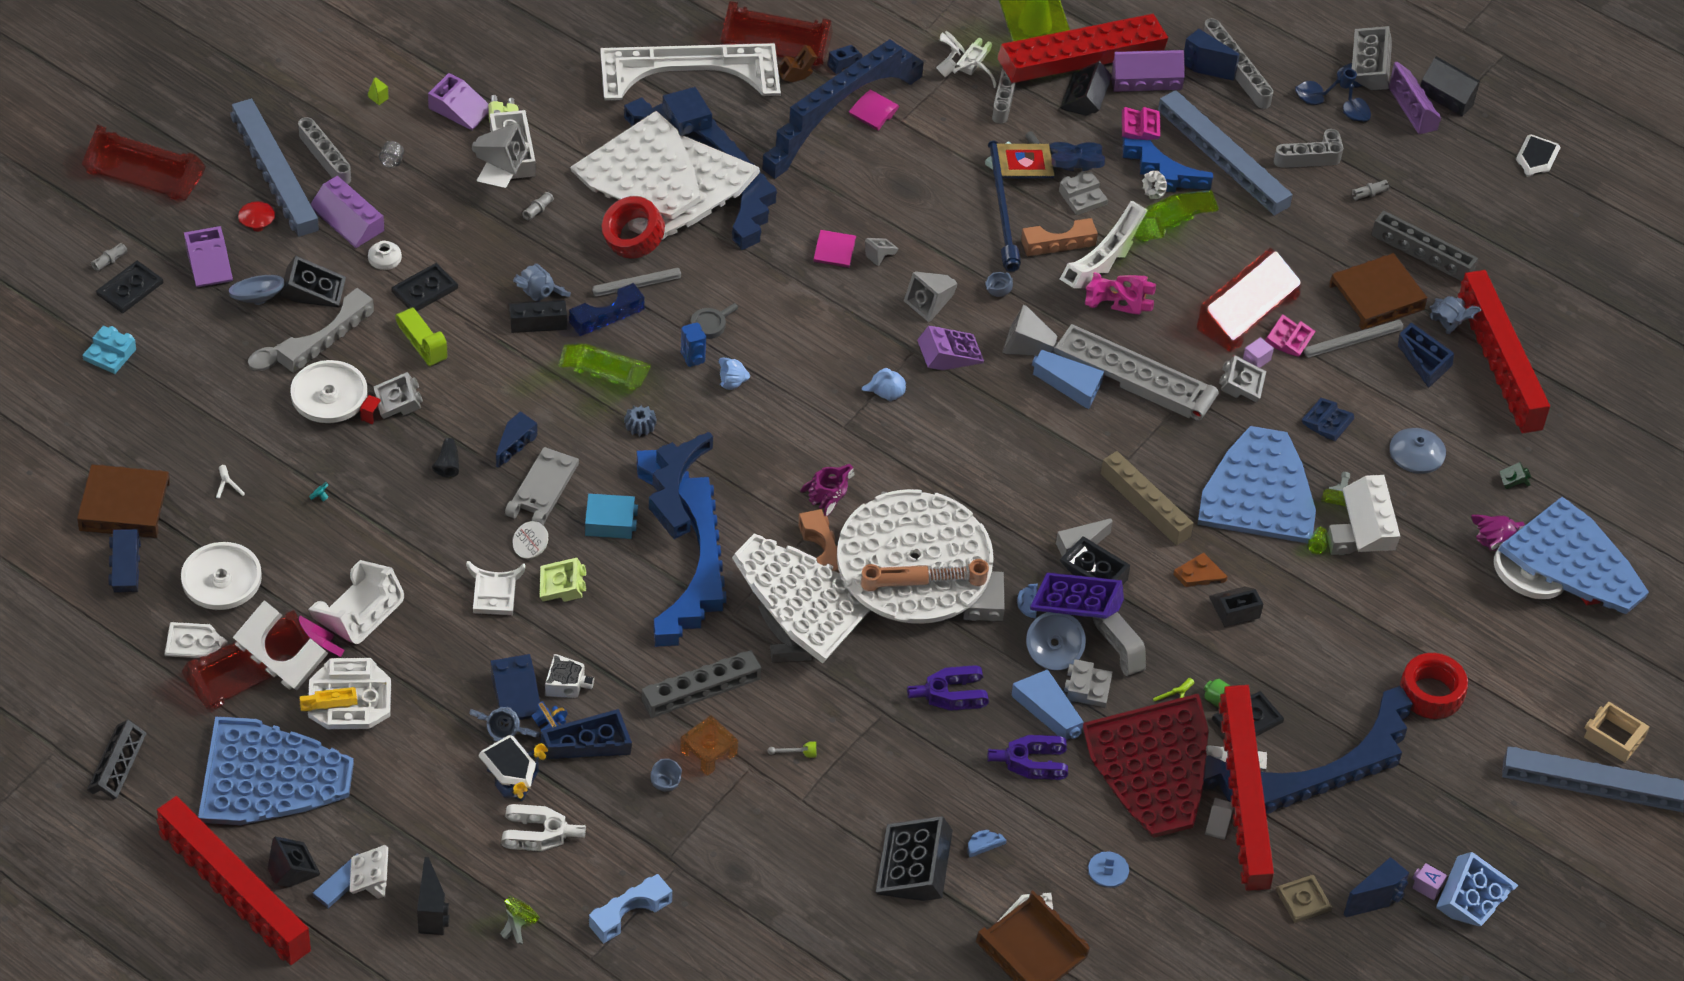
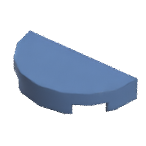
[1017,584,1038,619]
[967,830,1006,858]

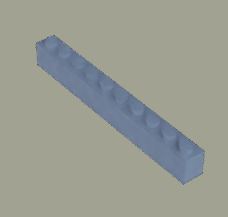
[1158,90,1293,216]
[230,98,319,237]
[1502,747,1684,813]

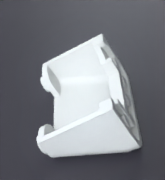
[308,560,404,644]

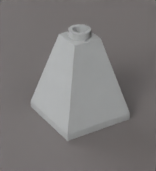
[472,123,528,174]
[904,272,958,322]
[1002,305,1058,355]

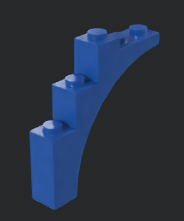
[1122,137,1213,192]

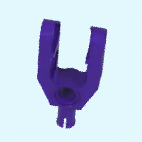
[907,666,989,711]
[987,735,1068,780]

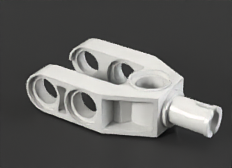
[501,804,586,851]

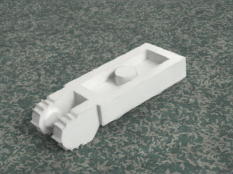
[956,38,992,75]

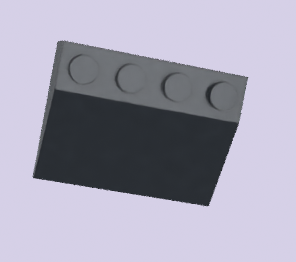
[876,816,953,901]

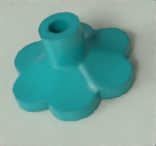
[309,482,329,501]

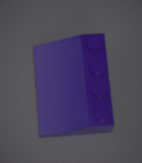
[1030,573,1124,618]

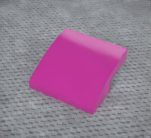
[849,89,899,131]
[1122,107,1160,140]
[814,230,856,268]
[1265,314,1316,357]
[299,616,345,657]

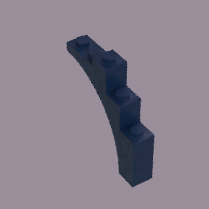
[649,432,713,539]

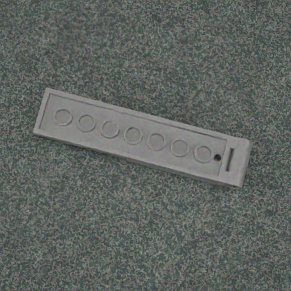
[1054,324,1219,420]

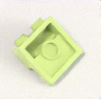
[540,558,586,602]

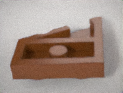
[1173,552,1228,587]

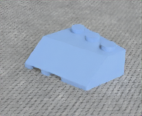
[1436,852,1518,926]

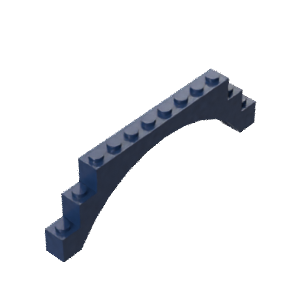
[762,39,924,179]
[624,97,777,250]
[1203,686,1413,814]

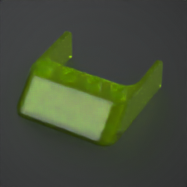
[1134,190,1219,242]
[558,343,651,390]

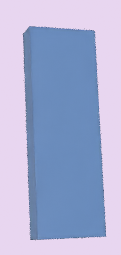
[313,853,359,908]

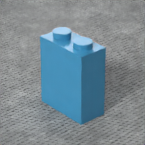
[585,494,638,539]

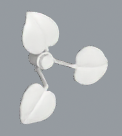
[936,31,996,88]

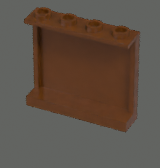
[1329,253,1428,330]
[77,464,170,538]
[976,890,1090,981]

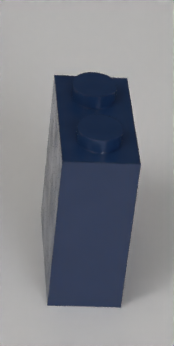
[662,87,712,136]

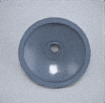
[229,275,285,305]
[1389,428,1446,474]
[1026,612,1086,670]

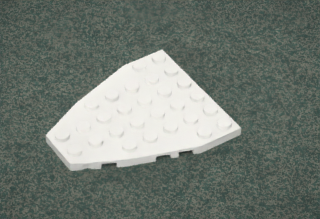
[570,111,701,220]
[628,135,760,240]
[732,534,870,663]

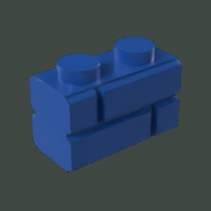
[681,322,706,367]

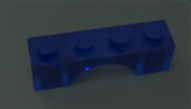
[569,283,645,336]

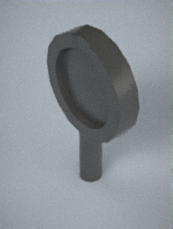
[691,303,738,339]

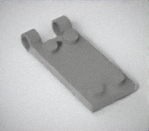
[505,447,579,525]

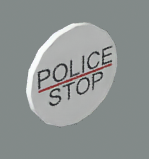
[513,521,549,559]

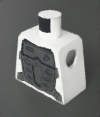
[545,654,594,698]

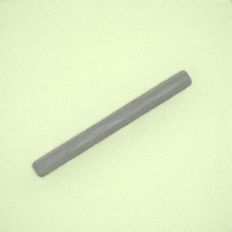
[1304,320,1403,358]

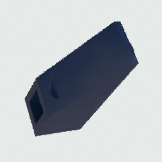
[496,411,538,468]

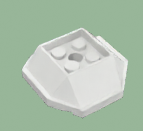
[308,658,391,729]

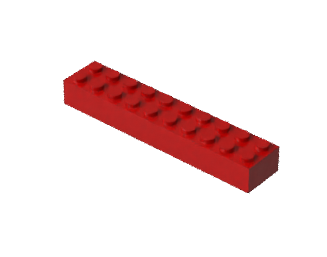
[997,14,1168,83]
[1458,270,1550,433]
[1219,685,1274,891]
[156,796,311,965]

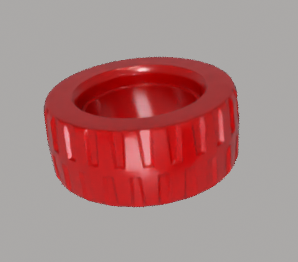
[602,196,665,259]
[1400,653,1468,719]

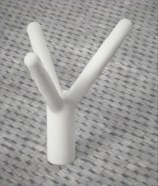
[216,465,245,499]

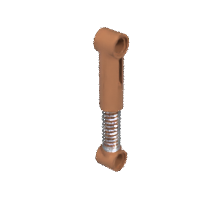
[860,559,989,591]

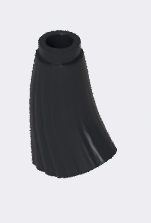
[432,438,459,478]

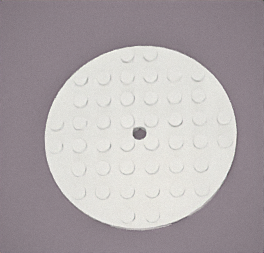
[837,489,993,624]

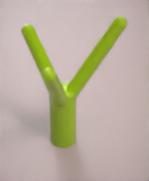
[1153,678,1194,701]

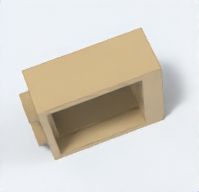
[1584,701,1649,763]

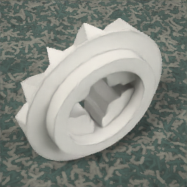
[1142,171,1167,199]

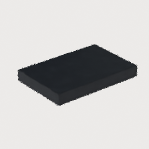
[96,260,164,313]
[391,263,458,311]
[1212,691,1284,737]

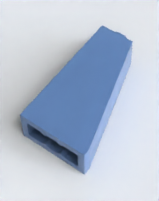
[1032,349,1104,409]
[1011,669,1084,740]

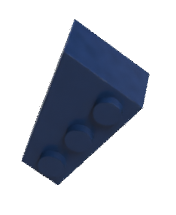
[1398,323,1454,388]
[108,529,141,592]

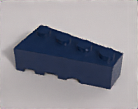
[541,709,632,759]

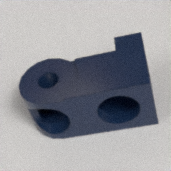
[827,45,862,74]

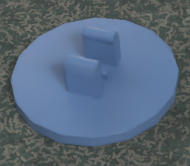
[1088,852,1129,888]

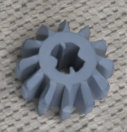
[624,405,657,437]

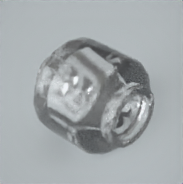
[379,141,405,168]

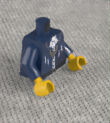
[487,743,548,801]

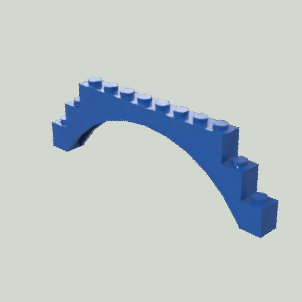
[636,450,726,647]

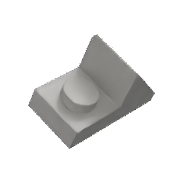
[865,238,899,266]
[1205,798,1233,840]

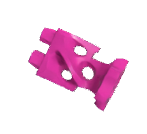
[1085,272,1156,315]

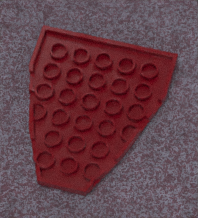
[1083,693,1209,838]

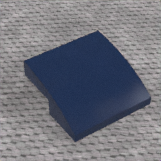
[1302,398,1354,441]

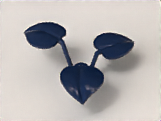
[1295,63,1371,121]

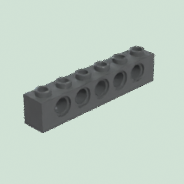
[1371,210,1478,281]
[642,650,761,718]

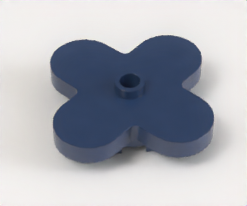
[1049,142,1105,171]

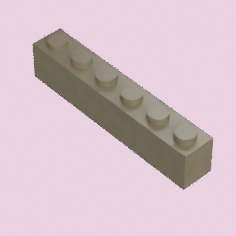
[1101,451,1194,546]

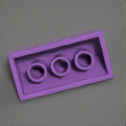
[1111,50,1184,92]
[1389,62,1441,134]
[310,176,384,248]

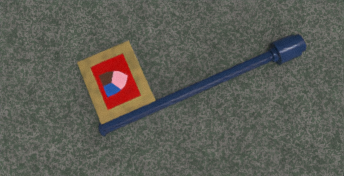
[988,140,1054,272]

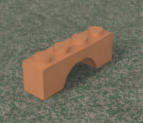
[1021,218,1098,256]
[798,509,840,573]

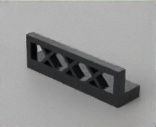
[87,720,147,799]

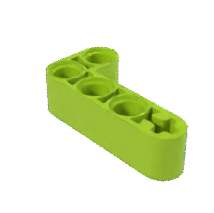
[395,307,447,366]

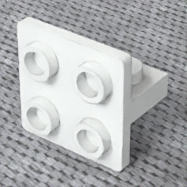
[350,845,388,899]

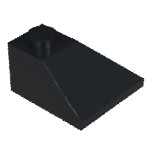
[268,836,320,887]

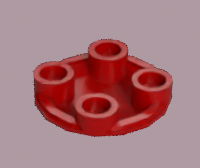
[238,201,275,232]

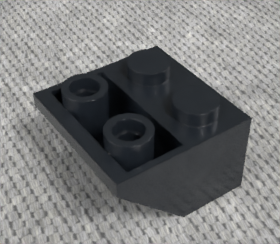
[1209,586,1264,627]

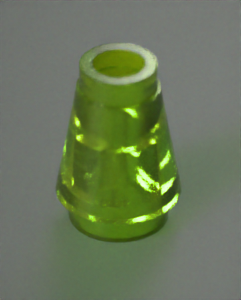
[1308,527,1327,554]

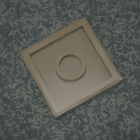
[1276,875,1332,923]

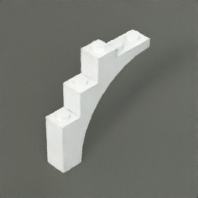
[1060,201,1148,289]

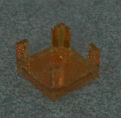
[680,715,738,776]

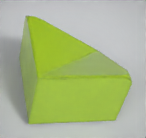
[368,77,388,105]

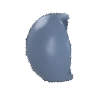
[985,272,1013,297]
[650,759,682,792]

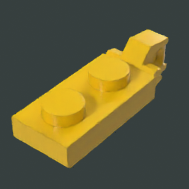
[300,687,358,711]

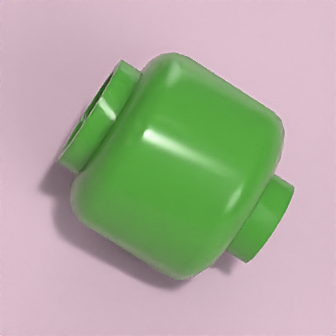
[1204,679,1230,708]

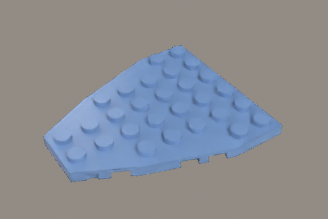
[1197,426,1316,544]
[1498,497,1649,614]
[198,717,354,825]

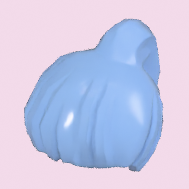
[718,357,750,390]
[862,368,906,401]

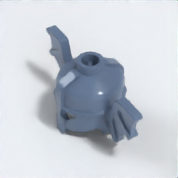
[513,264,571,301]
[1429,296,1481,334]
[470,707,540,741]

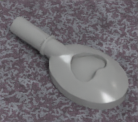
[248,337,293,371]

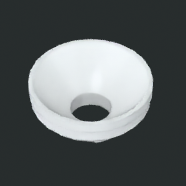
[368,241,402,270]

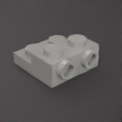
[1059,171,1108,215]
[1219,355,1266,402]
[374,372,423,419]
[1064,659,1113,708]

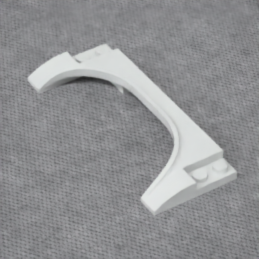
[600,43,781,100]

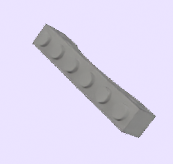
[277,288,374,373]

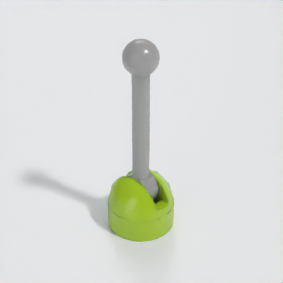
[768,741,816,758]

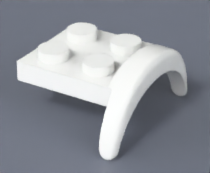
[466,561,525,615]

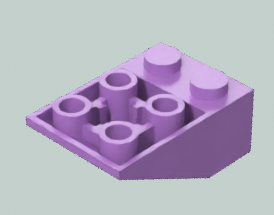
[428,73,489,130]
[184,226,233,287]
[917,325,984,370]

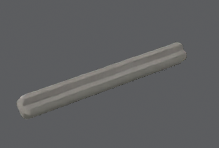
[592,268,681,296]

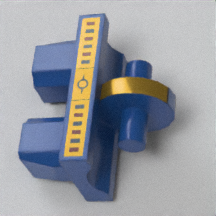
[531,701,568,732]

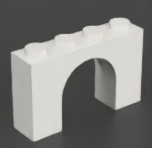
[233,600,328,690]

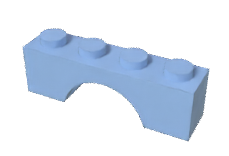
[589,874,672,944]

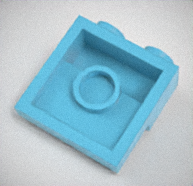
[83,326,136,374]

